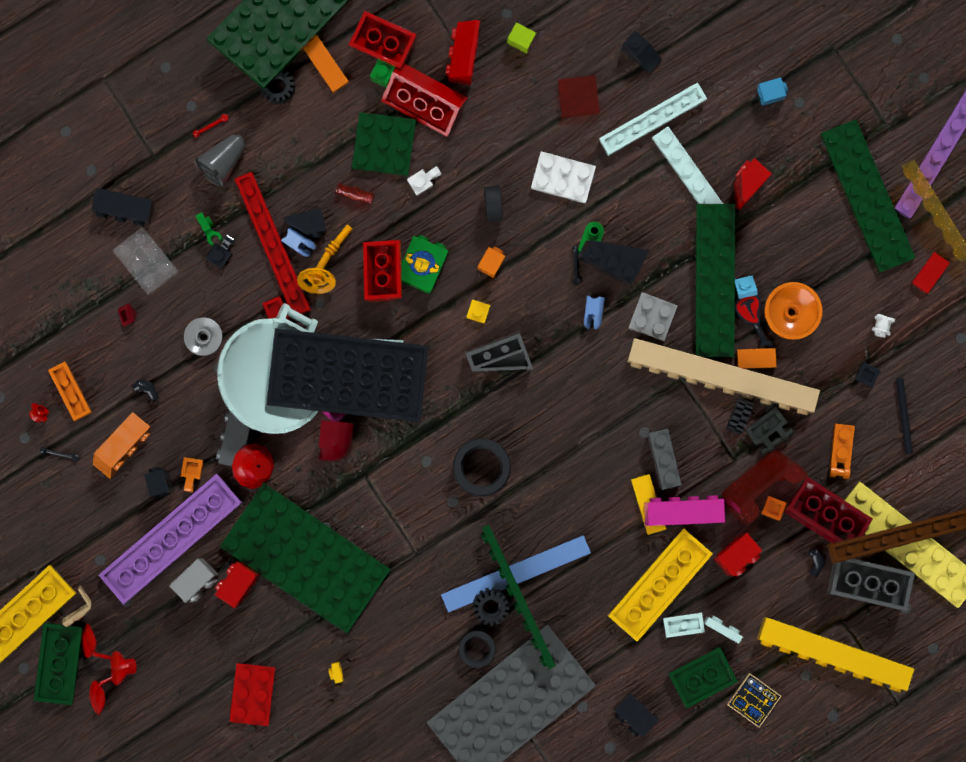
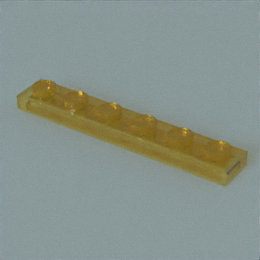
[901,159,966,262]

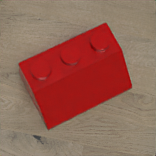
[349,11,417,69]
[446,20,480,85]
[734,158,772,211]
[363,240,402,302]

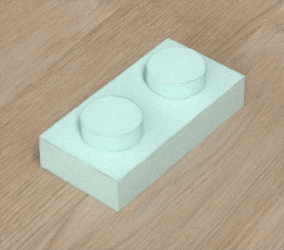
[663,613,705,638]
[703,616,742,643]

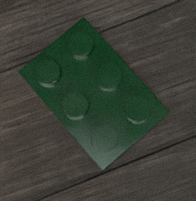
[668,647,738,709]

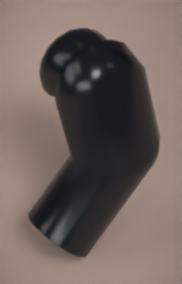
[132,380,160,402]
[808,548,825,577]

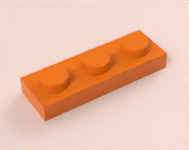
[48,361,92,421]

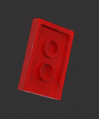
[229,663,276,726]

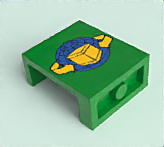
[401,235,449,295]

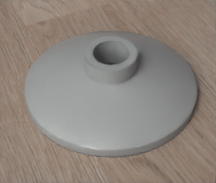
[184,317,222,356]

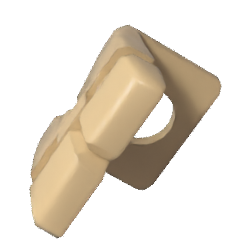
[62,585,91,627]

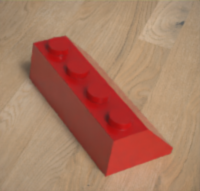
[381,64,468,137]

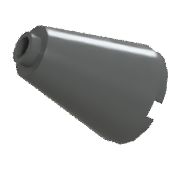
[194,134,246,186]

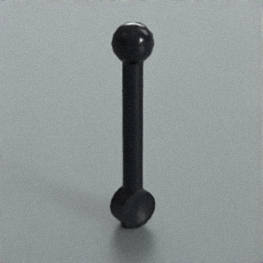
[572,246,581,286]
[40,447,80,462]

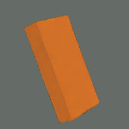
[737,348,776,369]

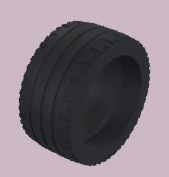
[453,438,511,497]

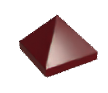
[118,303,137,327]

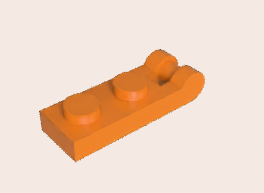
[829,424,855,479]

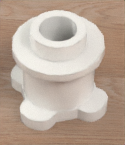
[872,314,895,338]

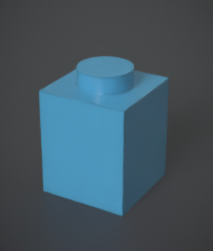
[757,78,788,106]

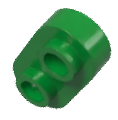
[578,222,604,253]

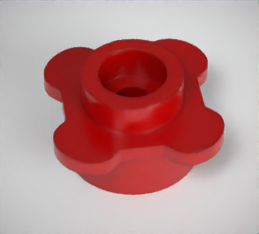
[29,403,49,423]

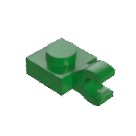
[195,212,223,247]

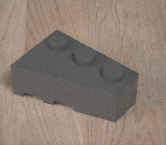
[465,332,533,372]

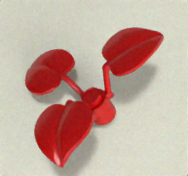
[81,624,137,715]

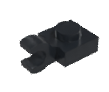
[205,235,235,270]

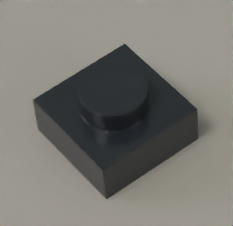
[854,362,881,388]

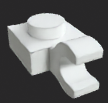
[407,166,441,196]

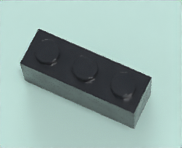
[91,188,155,227]

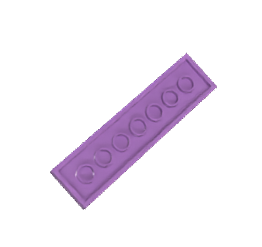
[99,474,242,605]

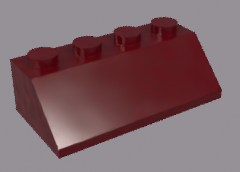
[783,477,873,544]

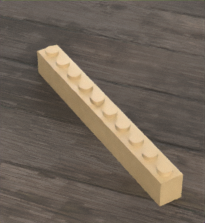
[627,338,820,416]

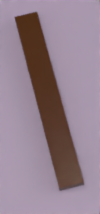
[827,509,966,564]

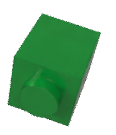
[370,59,396,88]

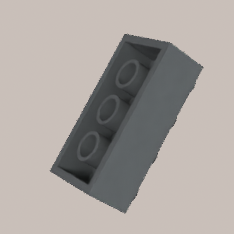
[827,559,915,611]

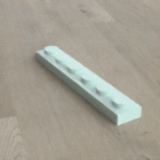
[599,83,707,156]
[652,127,723,204]

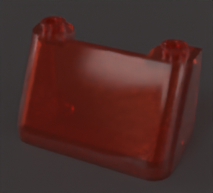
[722,451,808,525]

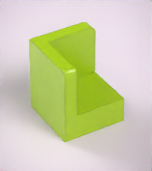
[507,22,536,53]

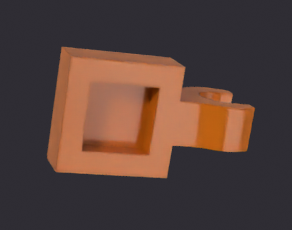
[181,457,204,493]

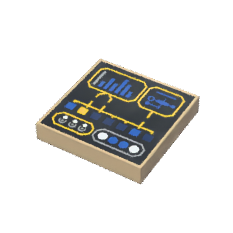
[727,673,781,727]

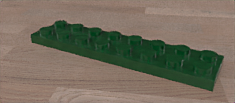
[820,119,916,273]
[695,204,735,357]

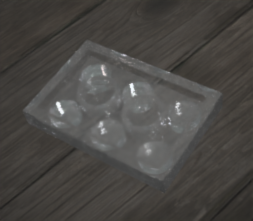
[112,227,179,295]

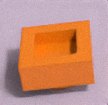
[761,496,786,521]

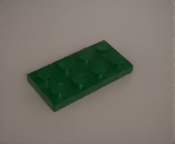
[34,623,84,705]

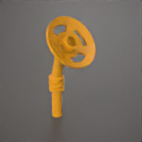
[297,225,353,294]

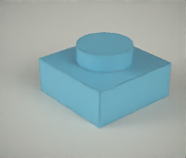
[735,276,757,299]

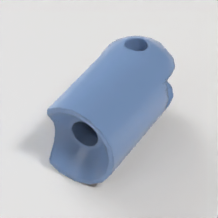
[281,226,316,256]
[584,296,605,330]

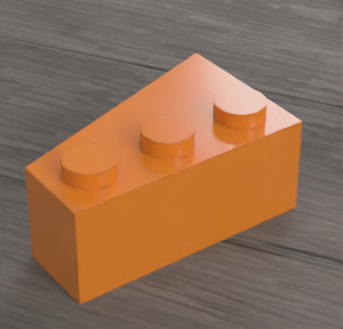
[93,412,150,479]

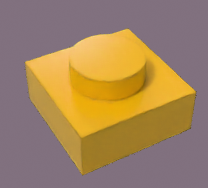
[466,299,490,324]
[329,662,344,683]

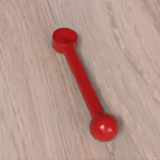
[193,114,229,137]

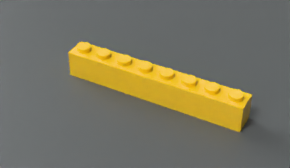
[757,617,914,693]

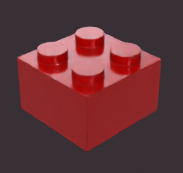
[713,533,762,577]
[215,562,260,608]

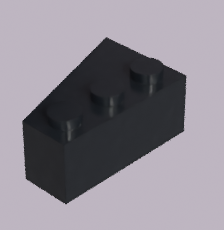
[577,240,649,285]

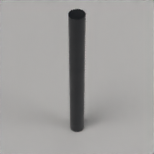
[896,378,913,455]

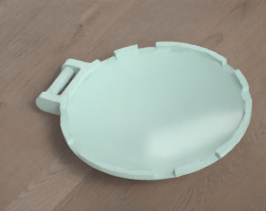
[218,303,318,434]

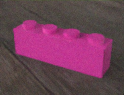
[644,495,725,526]

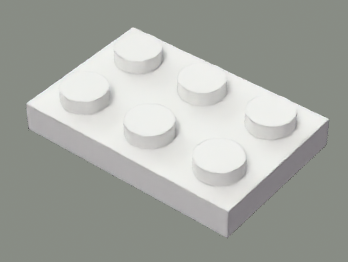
[531,151,596,204]

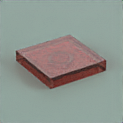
[558,75,600,118]

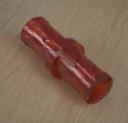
[335,183,375,205]

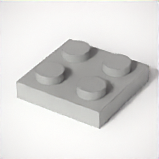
[628,292,678,342]

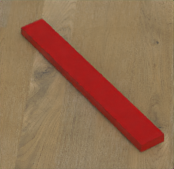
[235,172,311,315]

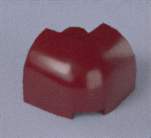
[319,420,353,462]

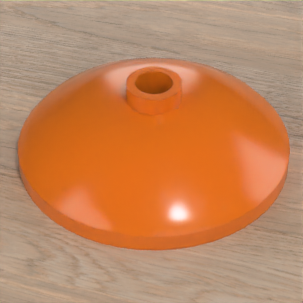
[764,282,822,340]

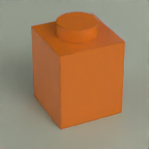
[477,247,505,278]

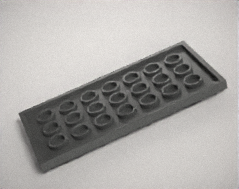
[426,625,596,762]

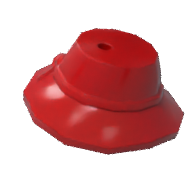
[232,444,274,489]

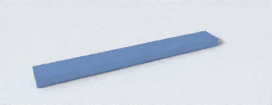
[441,535,591,612]

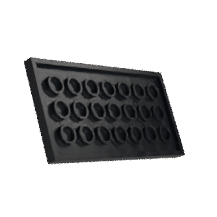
[266,328,429,422]

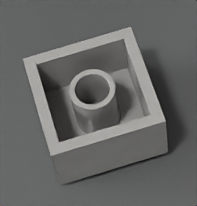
[170,558,219,603]

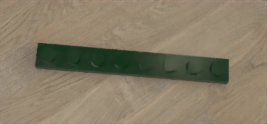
[480,525,556,670]

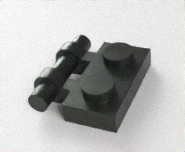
[745,407,795,456]

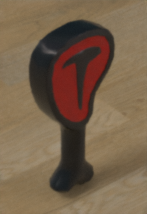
[735,295,774,349]

